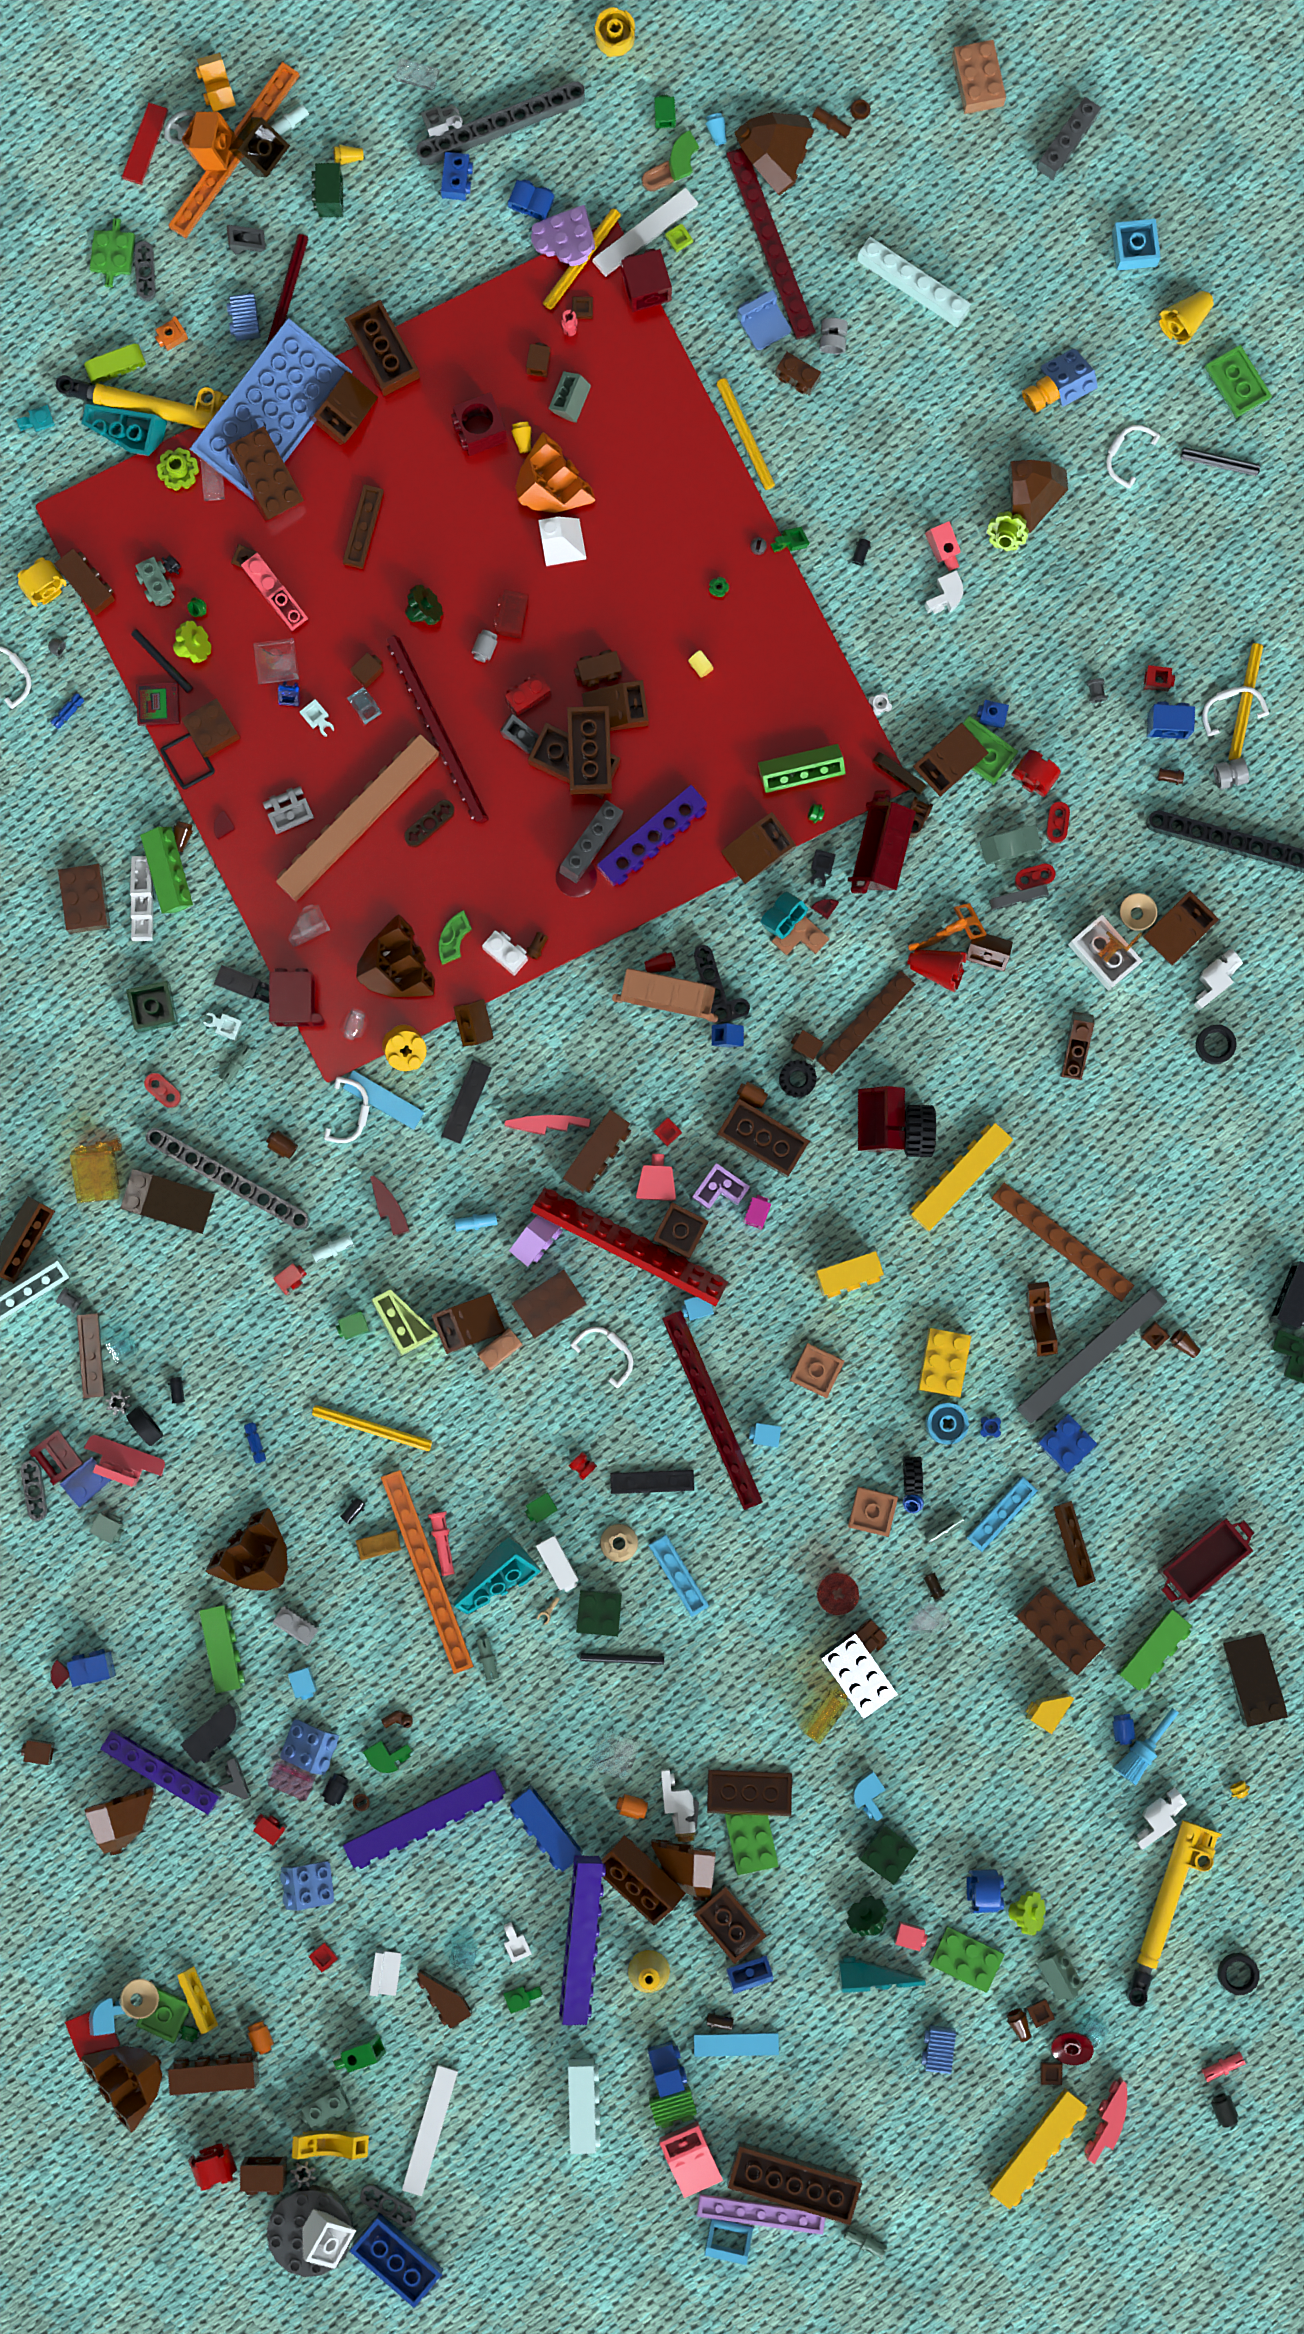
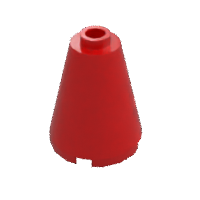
[907,950,967,992]

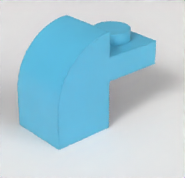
[853,1770,886,1821]
[89,1997,134,2036]

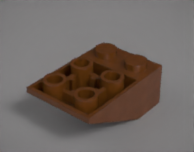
[309,370,378,445]
[582,680,649,731]
[913,722,989,797]
[721,812,796,884]
[1143,891,1219,966]
[431,1293,505,1355]

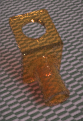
[1098,931,1142,963]

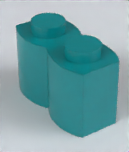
[760,891,808,939]

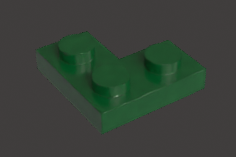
[1271,1330,1304,1384]

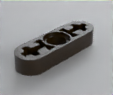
[872,752,927,795]
[404,800,455,847]

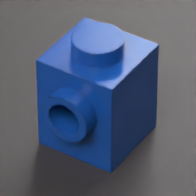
[976,700,1009,729]
[712,1023,744,1048]

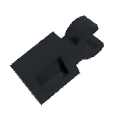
[810,849,836,888]

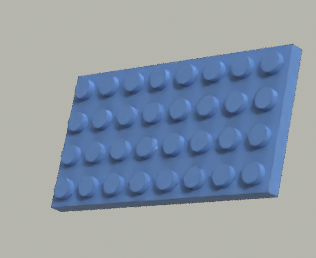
[189,318,353,501]

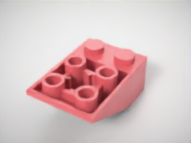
[659,2121,723,2198]

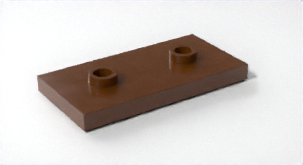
[707,1770,792,1816]

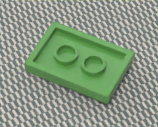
[1205,345,1272,418]
[963,716,1019,785]
[725,1814,779,1875]
[929,1926,1005,1993]

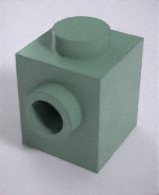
[89,1513,124,1544]

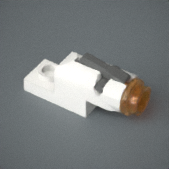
[661,1769,699,1842]

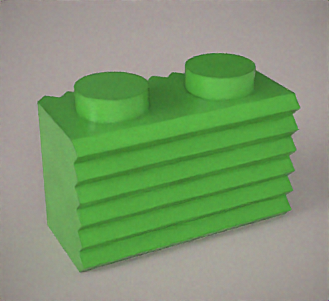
[649,2086,697,2128]

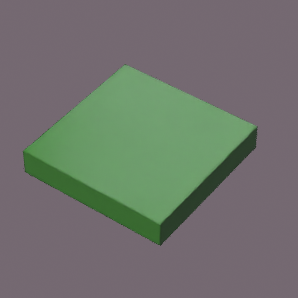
[136,1986,190,2044]

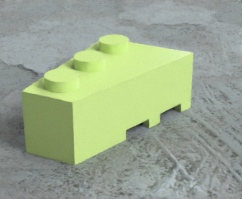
[371,1289,439,1356]

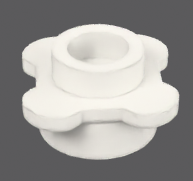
[869,692,892,716]

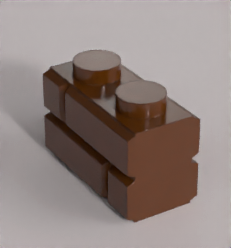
[855,1618,887,1654]

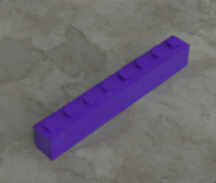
[342,1768,506,1869]
[559,1855,606,2025]

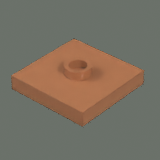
[789,1343,845,1398]
[848,1486,898,1537]

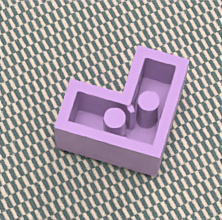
[692,1163,750,1210]
[509,1215,563,1267]

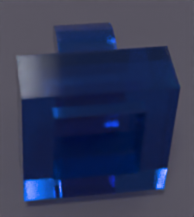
[278,681,300,706]

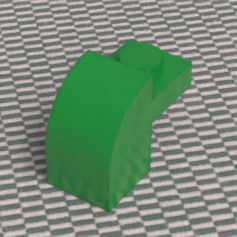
[363,1740,413,1773]

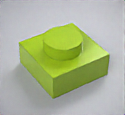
[665,223,693,253]

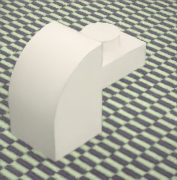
[924,570,963,614]

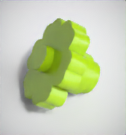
[157,448,199,491]
[986,511,1029,551]
[173,621,211,663]
[1008,1891,1046,1935]

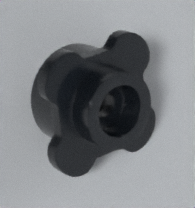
[162,555,182,574]

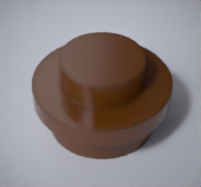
[850,99,870,120]

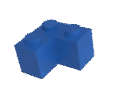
[67,1649,116,1687]
[648,2041,687,2097]

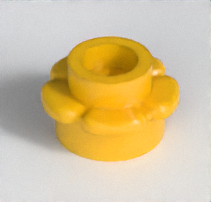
[1230,1780,1250,1799]

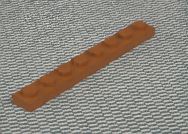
[991,1182,1135,1302]

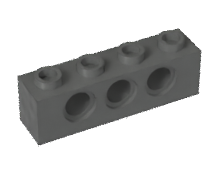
[1037,97,1102,180]
[559,800,623,884]

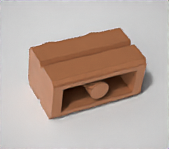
[477,1328,523,1371]

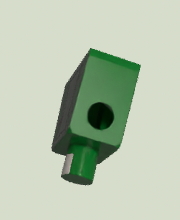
[333,2033,386,2073]

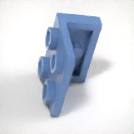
[737,290,791,350]
[1041,349,1098,407]
[280,1719,340,1775]
[280,1861,334,1911]

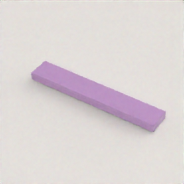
[697,2194,825,2235]

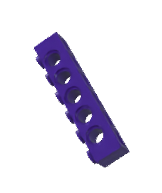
[597,785,707,886]
[100,1729,222,1815]

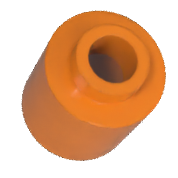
[616,1794,648,1819]
[247,2021,274,2055]

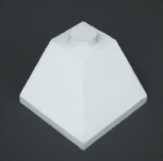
[538,517,586,566]
[302,2209,356,2269]

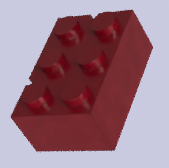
[858,1086,905,1152]

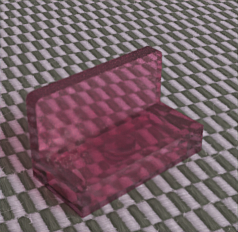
[268,1762,316,1801]

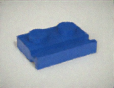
[59,1457,112,1507]

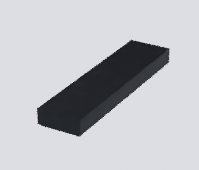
[441,1060,492,1144]
[610,1470,694,1494]

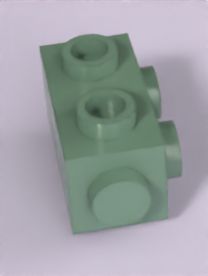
[135,556,175,607]
[1038,1949,1084,2000]
[300,2084,350,2128]

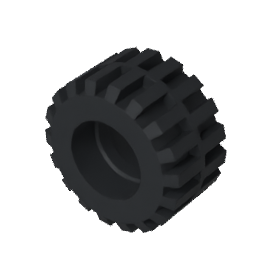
[904,1105,936,1157]

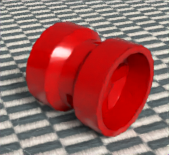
[568,1451,597,1480]

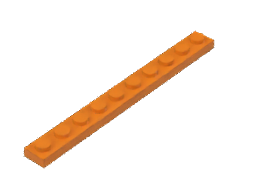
[168,62,300,239]
[381,1470,474,1674]

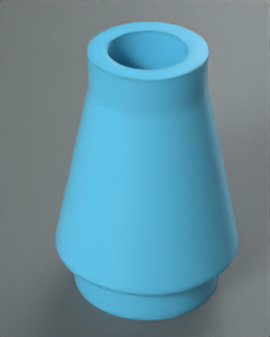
[705,113,727,146]

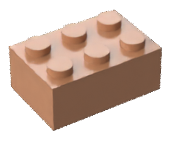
[952,40,1006,114]

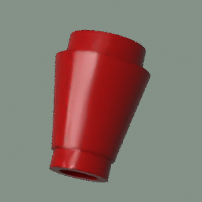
[644,952,676,973]

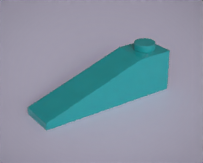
[81,404,167,456]
[453,1537,541,1615]
[839,1956,926,1993]

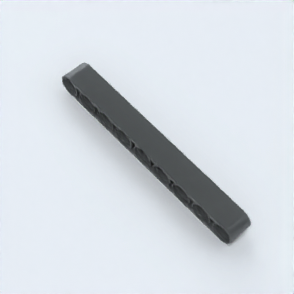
[416,81,585,165]
[146,1128,310,1230]
[1016,1286,1167,1424]

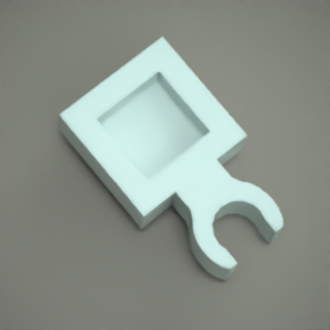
[300,699,334,737]
[203,1013,242,1041]

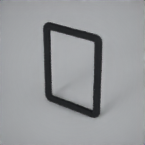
[160,733,215,789]

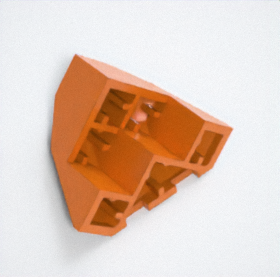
[515,432,596,513]

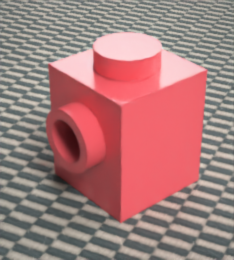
[894,1921,928,1951]

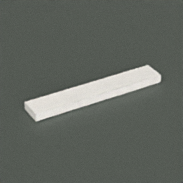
[592,188,698,277]
[402,2065,458,2196]

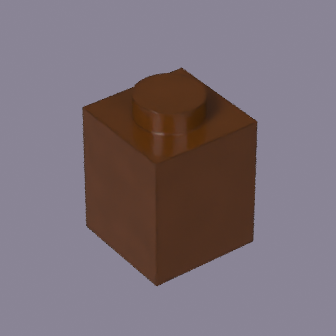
[526,343,551,377]
[350,652,383,688]
[790,1030,824,1062]
[21,1739,55,1765]

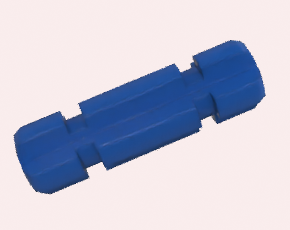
[50,693,84,729]
[244,1422,266,1463]

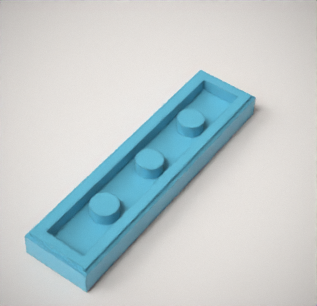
[343,1070,425,1130]
[966,1476,1038,1552]
[648,1534,709,1617]
[694,2032,779,2057]

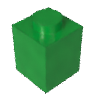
[654,95,676,128]
[336,1311,370,1340]
[525,1492,558,1524]

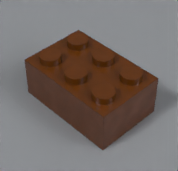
[58,864,111,934]
[512,1270,587,1339]
[693,1884,767,1964]

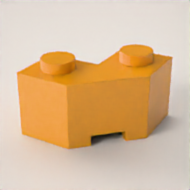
[195,52,236,112]

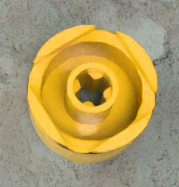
[595,7,635,57]
[17,557,66,606]
[382,1025,427,1071]

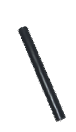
[131,629,193,693]
[580,1653,664,1665]

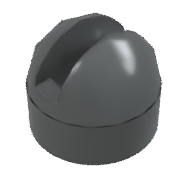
[750,537,767,555]
[48,638,66,656]

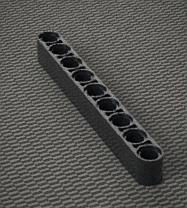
[1146,810,1304,873]

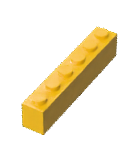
[910,1123,1014,1232]
[988,2088,1088,2209]

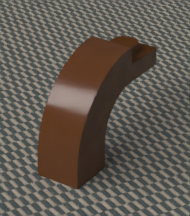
[1026,1281,1058,1357]

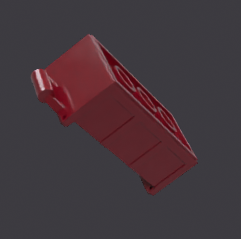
[848,790,916,894]
[1158,1517,1255,1605]

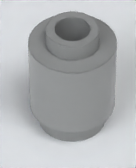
[471,630,497,662]

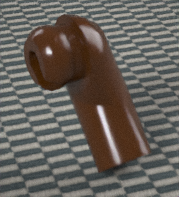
[381,1710,413,1728]

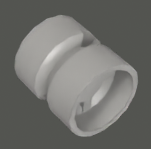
[819,318,848,354]
[1213,757,1249,790]

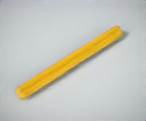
[543,208,621,310]
[717,378,775,490]
[1228,643,1263,761]
[312,1405,432,1451]

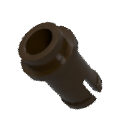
[923,1573,945,1601]
[706,2012,734,2031]

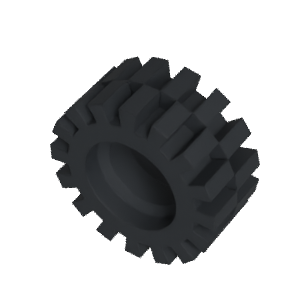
[779,1059,817,1098]
[903,1456,923,1495]

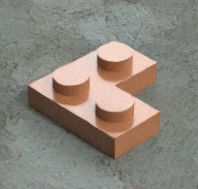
[772,916,830,956]

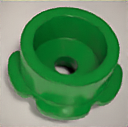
[709,577,729,597]
[187,597,206,617]
[807,804,825,823]
[179,2025,199,2042]

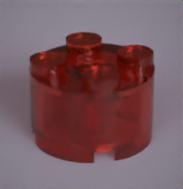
[816,1572,859,1615]

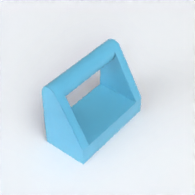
[704,2219,753,2265]

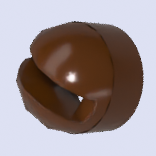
[353,1794,370,1811]

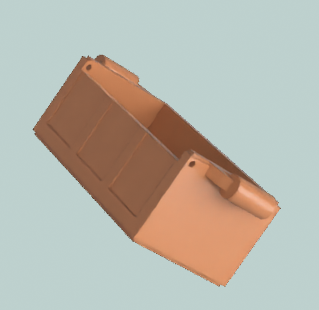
[612,968,718,1022]

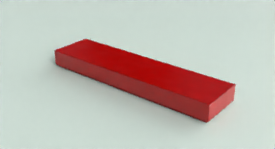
[122,102,168,185]

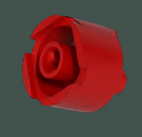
[1011,750,1061,797]
[188,2143,237,2191]

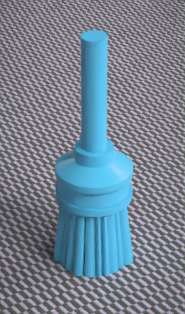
[1113,1708,1179,1786]

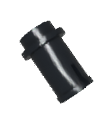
[851,538,871,566]
[168,1377,185,1403]
[340,1497,366,1525]

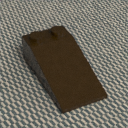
[120,1169,215,1234]
[1223,1634,1288,1727]

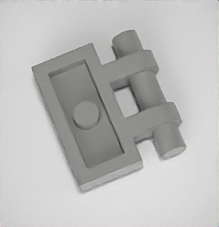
[421,104,463,137]
[262,786,314,834]

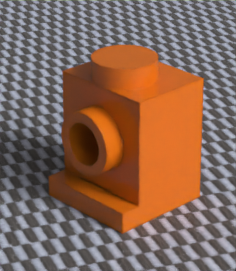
[155,316,188,351]

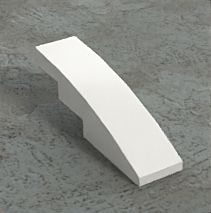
[130,856,153,941]

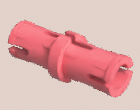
[561,310,578,336]
[1201,2052,1246,2082]

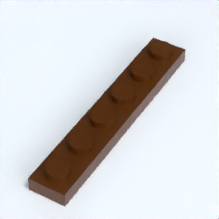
[817,971,916,1075]

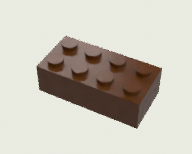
[344,300,420,396]
[225,426,304,520]
[567,706,612,794]
[528,723,620,799]
[717,1098,810,1178]
[562,1110,632,1195]
[1014,1585,1106,1675]
[600,1835,686,1926]
[168,2052,260,2096]

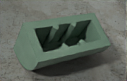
[549,371,591,422]

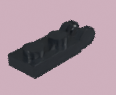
[214,965,269,1004]

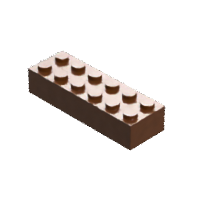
[727,2141,862,2225]

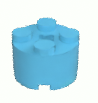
[925,1403,969,1445]

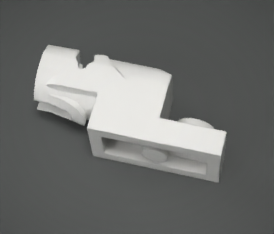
[1194,949,1243,1010]
[1135,1787,1187,1850]

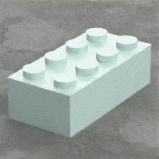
[568,2058,600,2154]

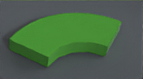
[669,130,700,181]
[439,910,472,965]

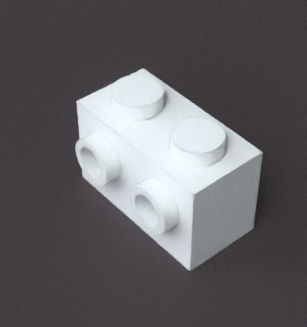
[482,930,528,976]

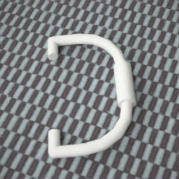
[1106,425,1160,488]
[0,646,32,709]
[1202,686,1269,736]
[324,1077,370,1143]
[570,1326,633,1388]

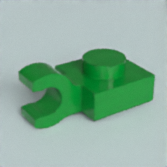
[771,527,810,552]
[503,1985,543,2014]

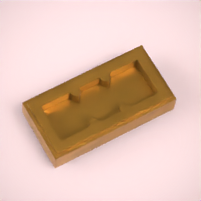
[355,1529,402,1561]

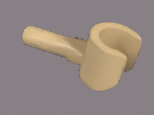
[537,1597,560,1625]

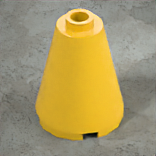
[1159,291,1214,345]
[628,1950,670,1993]

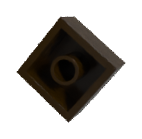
[228,117,290,178]

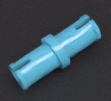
[454,1212,497,1232]

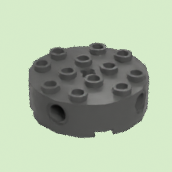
[267,2185,353,2277]

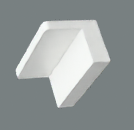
[369,1950,402,1997]

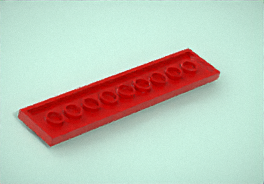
[530,1187,728,1306]

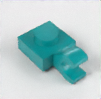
[16,405,55,432]

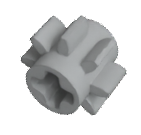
[105,1390,132,1416]
[290,2161,316,2189]

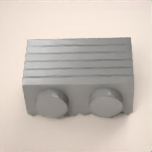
[272,1605,320,1646]

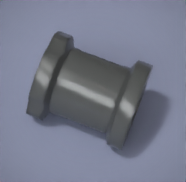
[1086,678,1108,703]
[56,1287,84,1313]

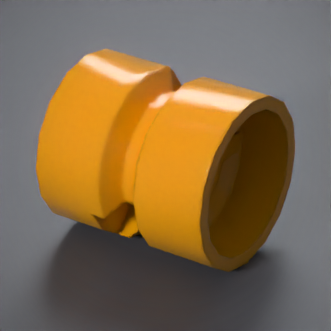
[1022,376,1060,414]

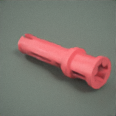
[428,1511,455,1576]

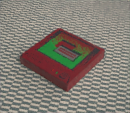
[136,682,180,726]

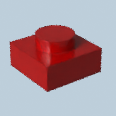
[653,1118,682,1147]
[308,1942,339,1972]

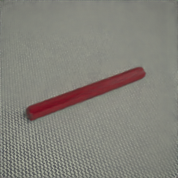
[266,234,309,346]

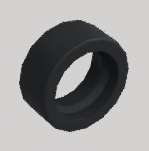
[1195,1024,1237,1064]
[126,1406,164,1446]
[1218,1953,1260,1995]

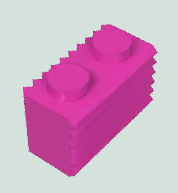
[743,1195,771,1229]

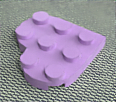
[531,205,595,266]

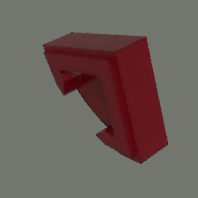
[214,811,235,839]
[811,899,839,920]
[51,1659,70,1689]

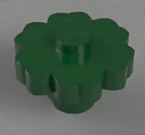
[405,585,443,625]
[846,1896,888,1937]

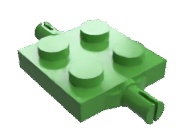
[89,218,136,288]

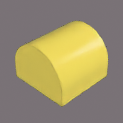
[688,650,714,678]

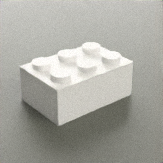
[1068,915,1143,991]

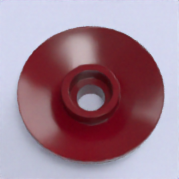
[556,862,597,898]
[1051,2032,1094,2065]

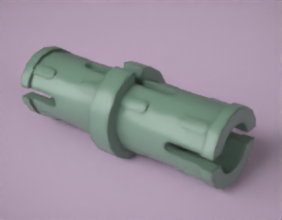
[219,1044,254,1084]
[924,1512,965,1545]
[476,1637,499,1681]
[843,2226,887,2259]

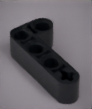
[694,945,750,1024]

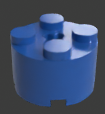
[966,1869,1004,1913]

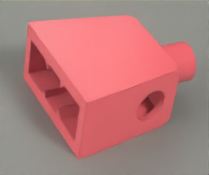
[925,521,961,571]
[636,1154,676,1201]

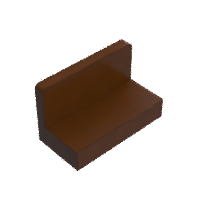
[967,930,1013,971]
[453,999,494,1047]

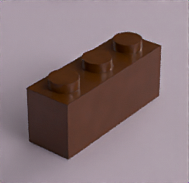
[54,549,115,615]

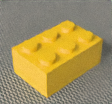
[815,1251,884,1299]
[917,1328,972,1398]

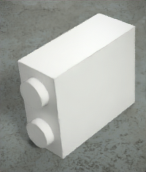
[536,1535,579,1592]

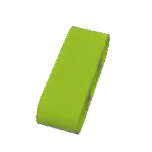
[84,343,146,385]

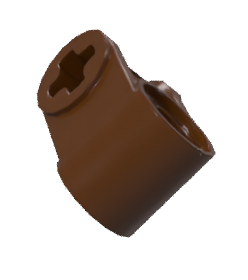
[910,796,934,838]

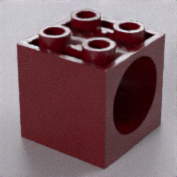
[621,249,672,312]
[451,392,507,456]

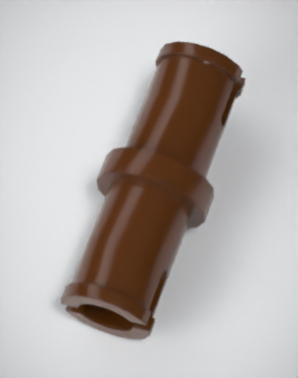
[812,106,852,139]

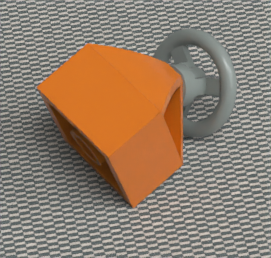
[164,110,234,170]

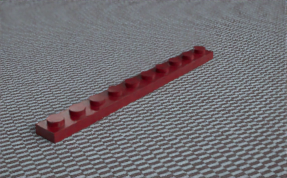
[726,148,816,340]
[387,635,489,823]
[662,1310,763,1510]

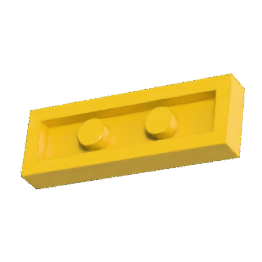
[177,1966,218,2035]

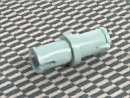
[271,104,309,135]
[311,1234,354,1263]

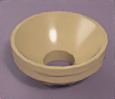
[1119,893,1157,931]
[600,1524,638,1562]
[120,1979,159,2019]

